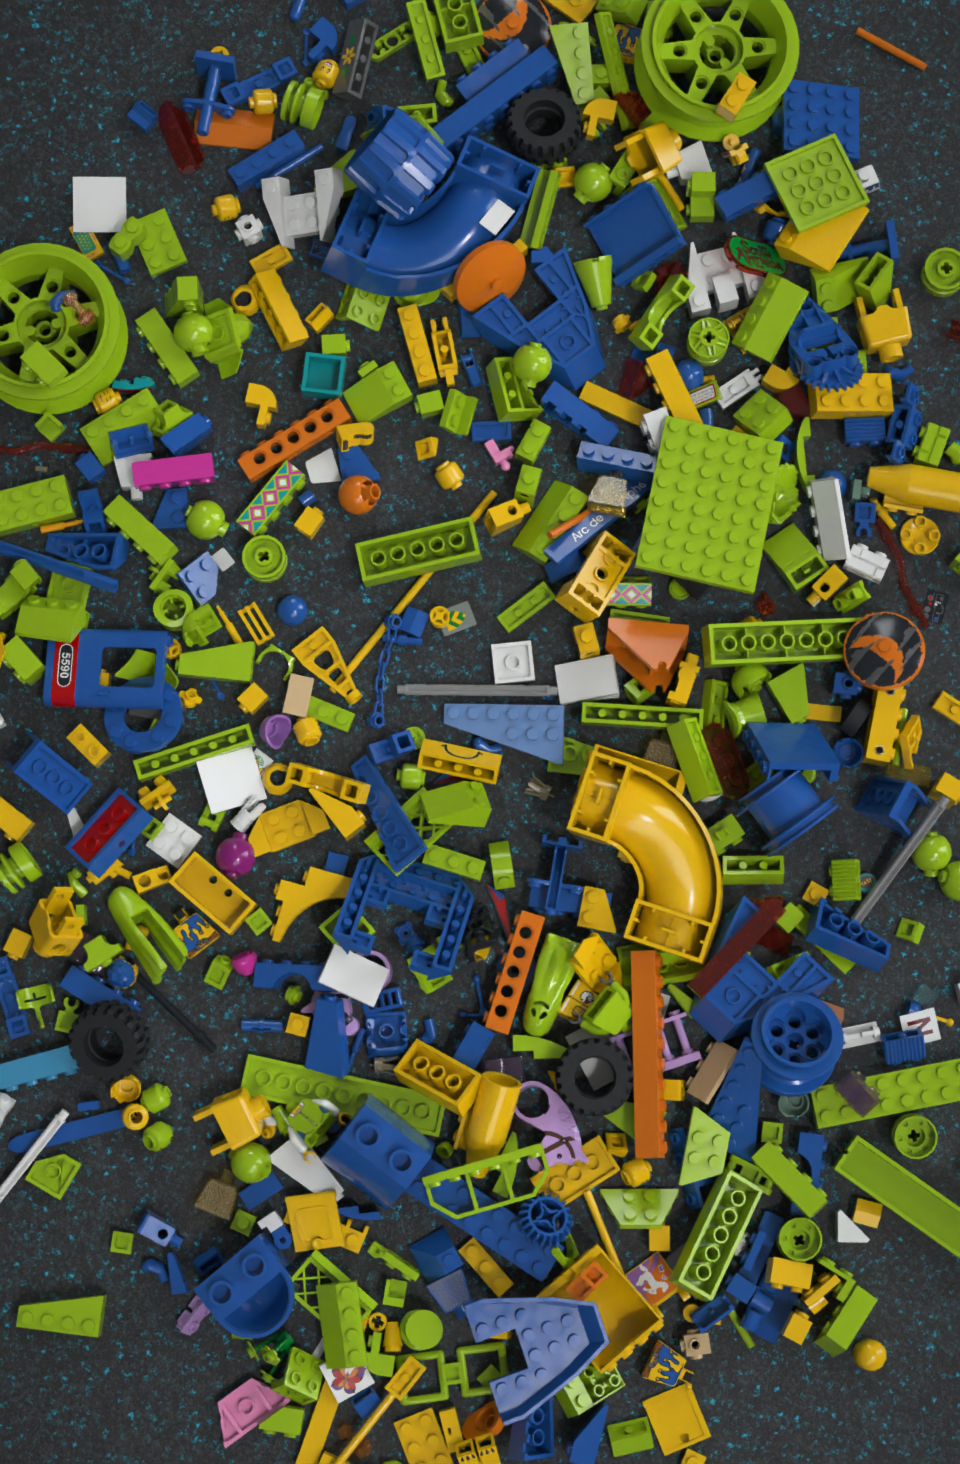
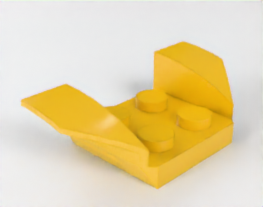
[248,800,330,857]
[568,931,623,994]

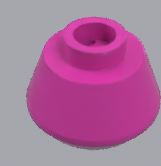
[230,950,257,976]

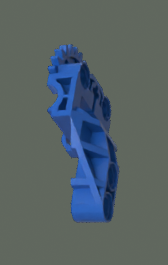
[788,295,863,392]

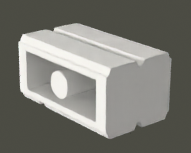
[842,543,890,584]

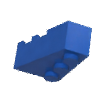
[452,1021,495,1070]

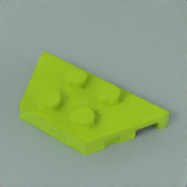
[678,1106,730,1185]
[600,1189,679,1229]

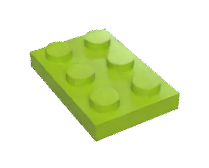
[138,208,188,278]

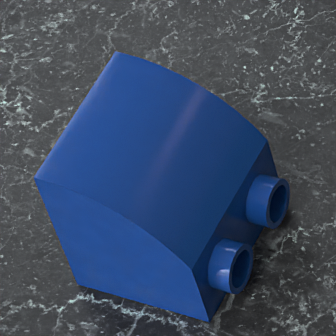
[320,1093,435,1210]

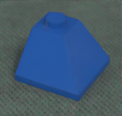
[409,1227,464,1283]

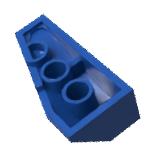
[45,533,130,570]

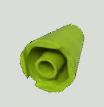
[573,255,612,311]

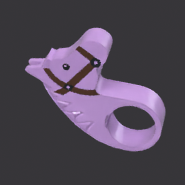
[515,1081,589,1173]

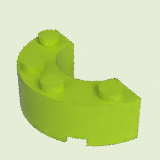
[0,559,42,620]

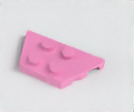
[218,1377,291,1448]

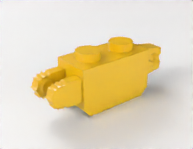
[430,317,458,387]

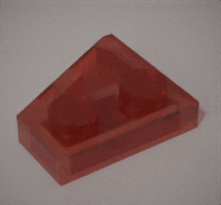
[613,91,652,127]

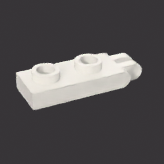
[716,367,764,411]

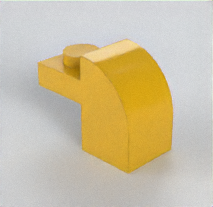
[582,98,617,141]
[760,364,799,394]
[245,383,278,430]

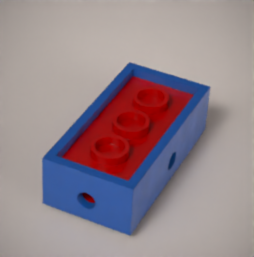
[64,787,154,878]

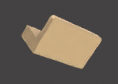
[282,673,314,718]

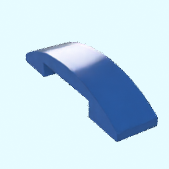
[220,56,298,107]
[0,956,31,1039]

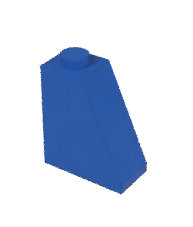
[160,412,213,457]

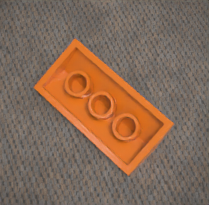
[193,109,276,151]

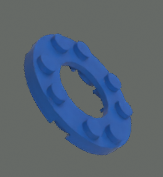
[104,677,184,754]

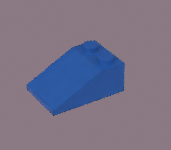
[565,1400,609,1464]

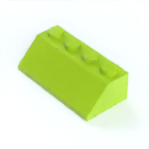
[731,272,809,363]
[80,388,159,467]
[512,480,589,566]
[316,1279,368,1369]

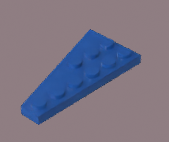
[708,1036,762,1163]

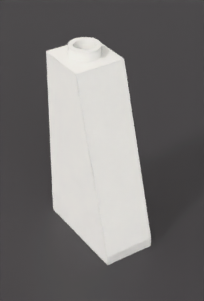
[270,1139,345,1201]

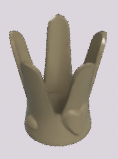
[524,775,554,801]
[369,1055,400,1076]

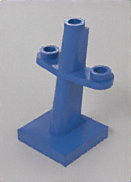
[181,50,237,136]
[837,220,899,269]
[527,834,584,916]

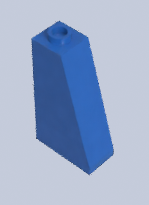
[305,993,350,1079]

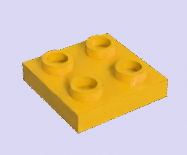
[800,1271,841,1315]

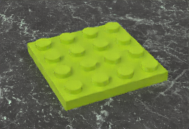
[763,133,870,235]

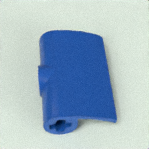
[739,1271,799,1344]

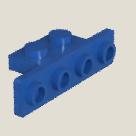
[669,1127,715,1210]
[738,1211,784,1285]

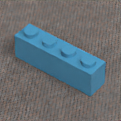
[0,1046,82,1092]

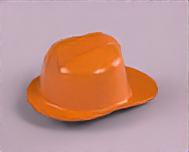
[462,1401,504,1441]

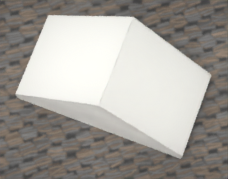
[711,271,739,313]
[835,1209,870,1243]

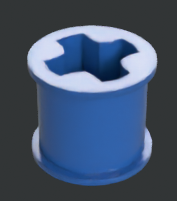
[297,489,318,508]

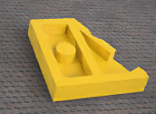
[898,715,922,769]

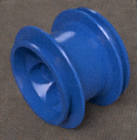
[736,770,840,857]
[746,992,844,1097]

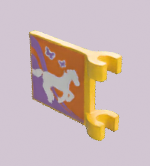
[625,1251,691,1318]

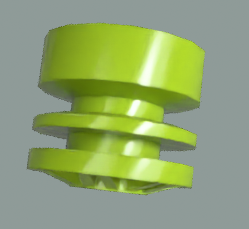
[280,80,325,130]
[686,317,730,367]
[0,840,43,895]
[891,1113,938,1159]
[777,1218,822,1262]

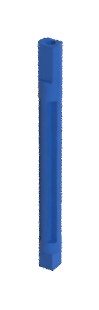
[0,540,118,593]

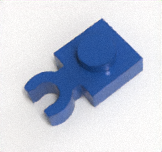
[854,502,877,537]

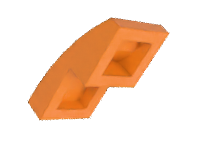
[565,1260,609,1301]

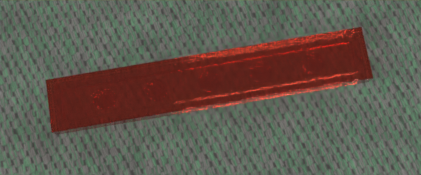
[687,897,786,999]

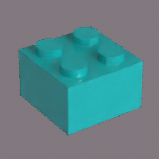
[301,352,347,401]

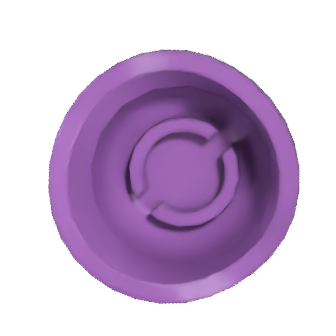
[259,714,292,749]

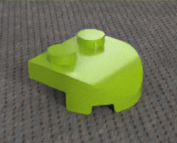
[182,603,223,647]

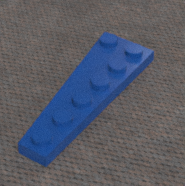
[350,754,428,873]

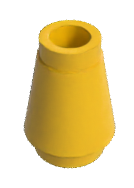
[383,1322,403,1352]

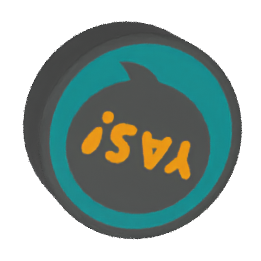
[860,873,877,893]

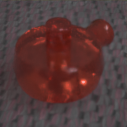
[757,592,776,616]

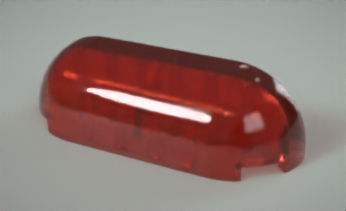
[158,101,205,175]

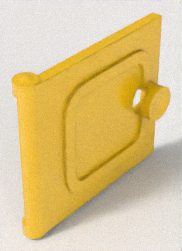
[285,1190,345,1252]
[642,1383,712,1456]

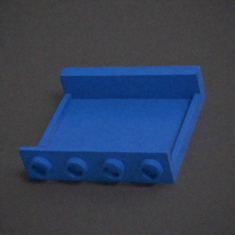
[583,181,687,287]
[742,722,840,782]

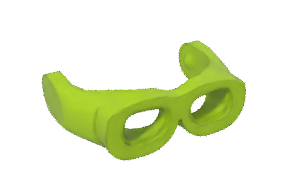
[256,644,296,681]
[551,1233,579,1269]

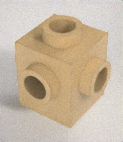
[679,1328,711,1360]

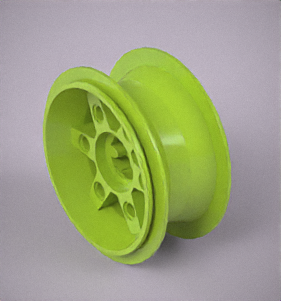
[634,0,799,142]
[0,243,128,415]

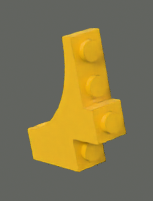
[270,867,352,943]

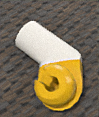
[261,1115,277,1139]

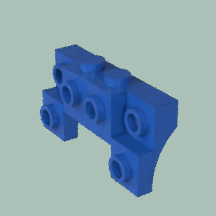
[885,381,922,465]

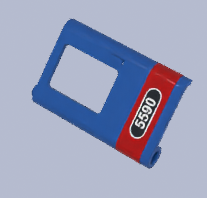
[43,629,173,710]

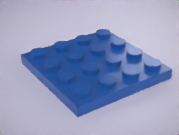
[782,80,860,162]

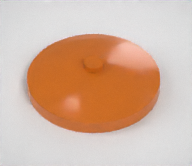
[453,240,526,313]

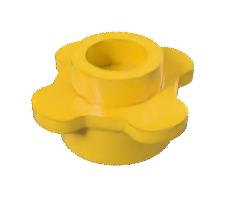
[612,314,631,334]
[179,688,202,708]

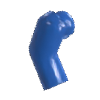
[884,364,914,382]
[473,737,502,754]

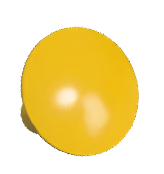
[900,515,940,555]

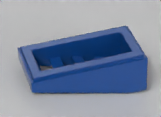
[362,986,404,1015]
[167,1251,189,1295]

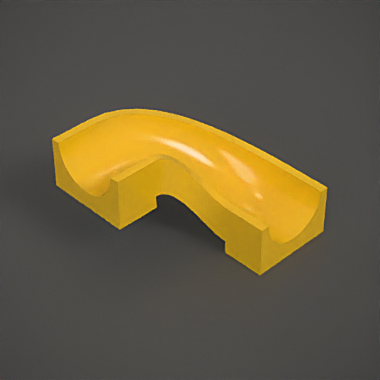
[567,751,723,966]

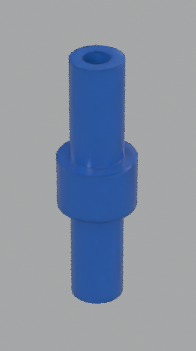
[382,634,423,646]

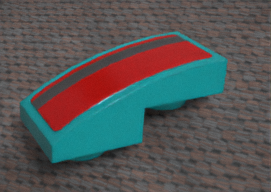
[112,376,157,394]

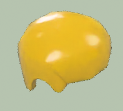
[110,1074,141,1103]
[853,1338,887,1371]

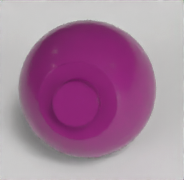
[215,832,256,879]

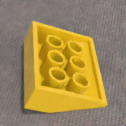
[774,206,869,273]

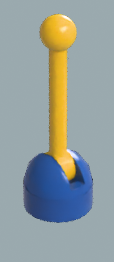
[905,1001,954,1026]

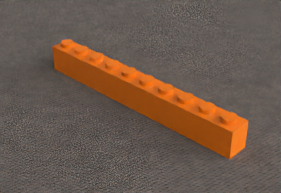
[631,950,668,1159]

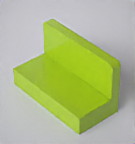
[607,1416,654,1457]

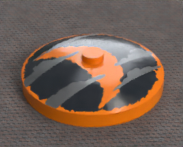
[477,0,551,57]
[843,612,925,691]

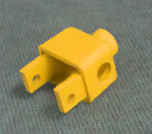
[614,121,682,186]
[854,288,912,363]
[29,887,85,958]
[192,1087,272,1156]

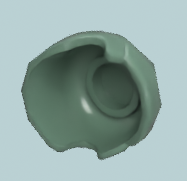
[778,1094,810,1118]

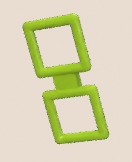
[395,1342,509,1406]

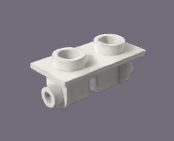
[842,1021,880,1049]

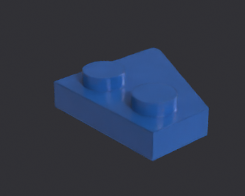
[152,488,188,531]

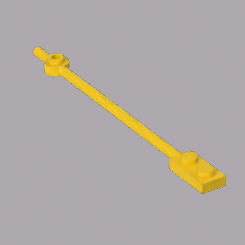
[333,1355,427,1464]

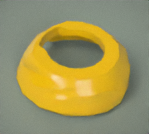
[230,285,260,316]
[262,763,293,795]

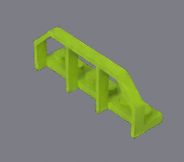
[422,1142,550,1220]

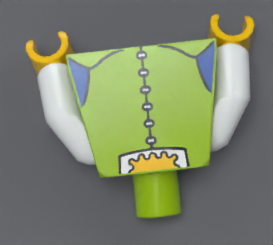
[286,1098,350,1163]

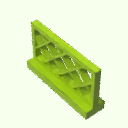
[364,787,453,876]
[291,1249,378,1321]

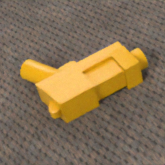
[85,858,132,885]

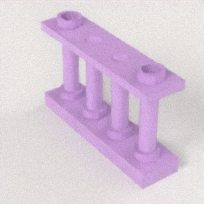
[608,1009,702,1082]

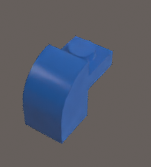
[308,16,338,66]
[78,488,107,533]
[544,551,587,584]
[367,730,416,765]

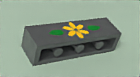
[332,18,379,101]

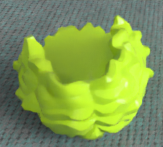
[768,462,801,525]

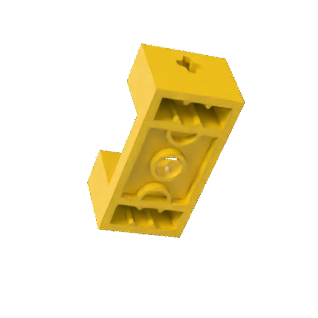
[555,530,636,624]

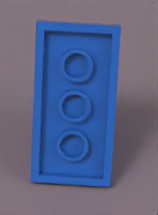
[3,731,93,815]
[854,775,932,839]

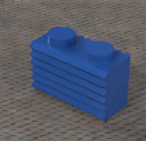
[843,416,886,448]
[880,1028,926,1065]

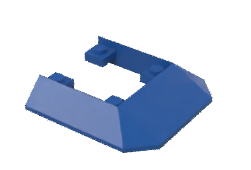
[332,851,475,980]

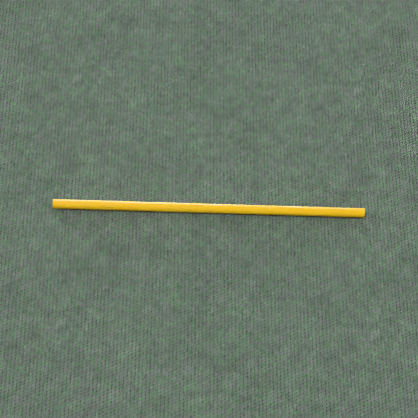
[329,490,497,694]

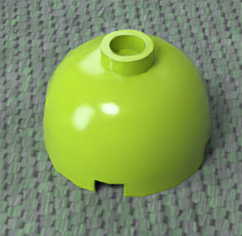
[731,665,772,700]

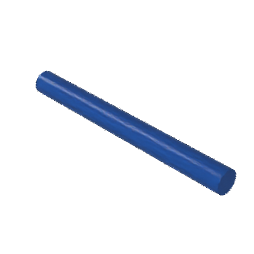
[254,143,324,190]

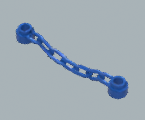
[367,614,402,728]

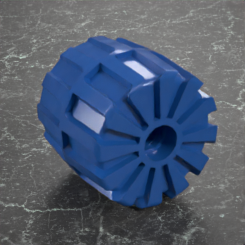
[344,107,454,220]

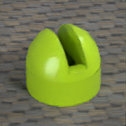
[436,1141,454,1159]

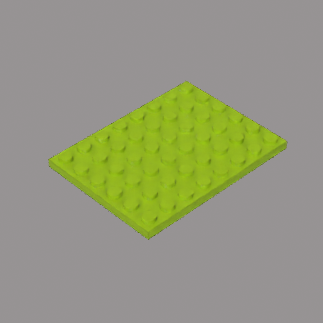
[635,415,784,595]

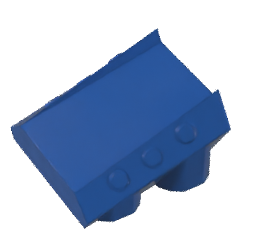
[365,1011,408,1060]

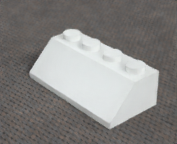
[806,477,851,561]

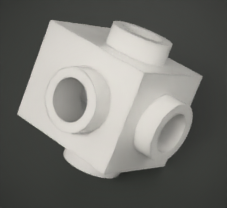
[234,214,264,246]

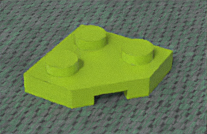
[25,1154,82,1200]

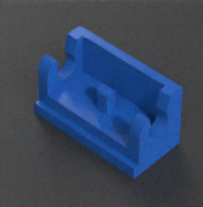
[108,423,155,459]
[689,1290,735,1334]

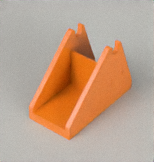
[605,618,689,693]

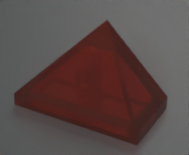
[617,357,652,400]
[755,927,794,956]

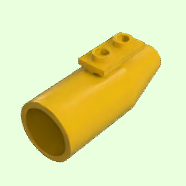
[866,464,960,516]
[453,1071,522,1178]

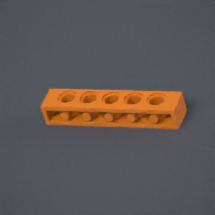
[237,398,352,484]
[482,910,545,1035]

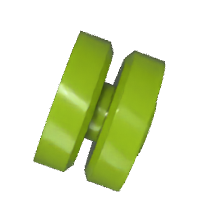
[920,247,960,297]
[242,535,288,583]

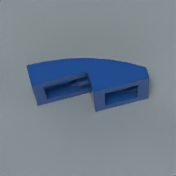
[338,1205,381,1220]

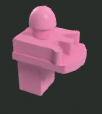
[484,439,515,471]

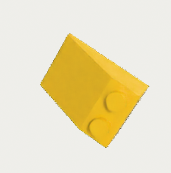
[309,787,367,841]

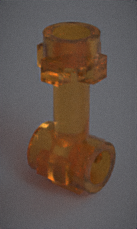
[62,290,97,327]
[336,1423,374,1459]

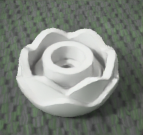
[734,1232,750,1257]

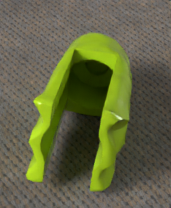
[108,886,188,985]
[523,933,580,1037]

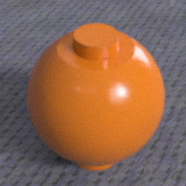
[338,475,381,515]

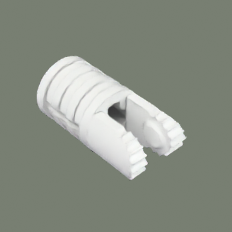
[230,795,266,833]

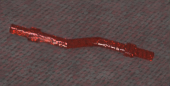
[0,441,89,456]
[875,517,930,630]

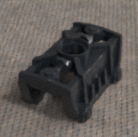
[461,905,505,964]

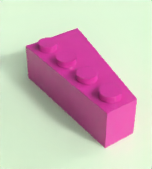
[131,453,216,492]

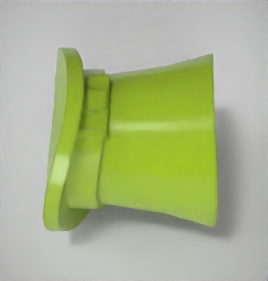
[153,589,195,631]
[722,691,767,739]
[399,1309,443,1351]

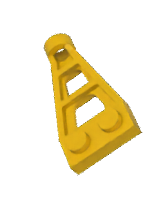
[291,626,363,705]

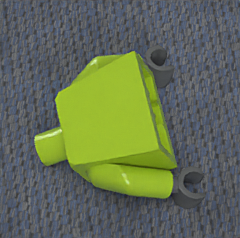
[568,971,632,1035]

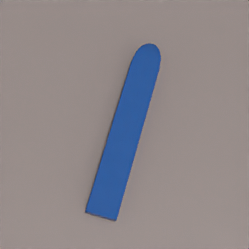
[8,1109,125,1153]

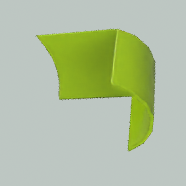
[115,649,179,689]

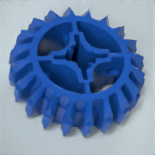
[518,1192,573,1248]

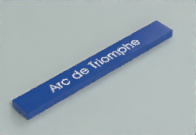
[544,481,651,567]

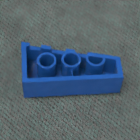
[541,380,619,446]
[805,897,891,972]
[507,1396,554,1461]

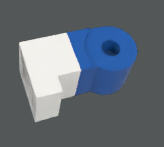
[257,1210,292,1249]

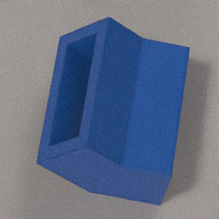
[127,100,160,134]
[531,246,553,270]
[399,606,429,638]
[193,1245,224,1275]
[350,1385,383,1419]

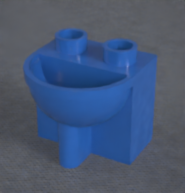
[193,1232,295,1339]

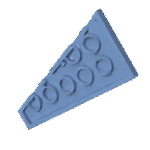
[444,704,565,766]

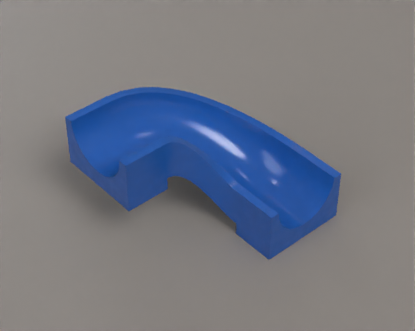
[320,134,541,297]

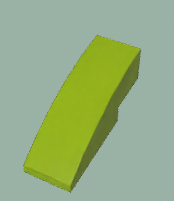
[513,1035,566,1059]
[492,1131,518,1198]

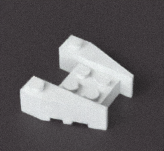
[261,167,344,249]
[686,232,765,319]

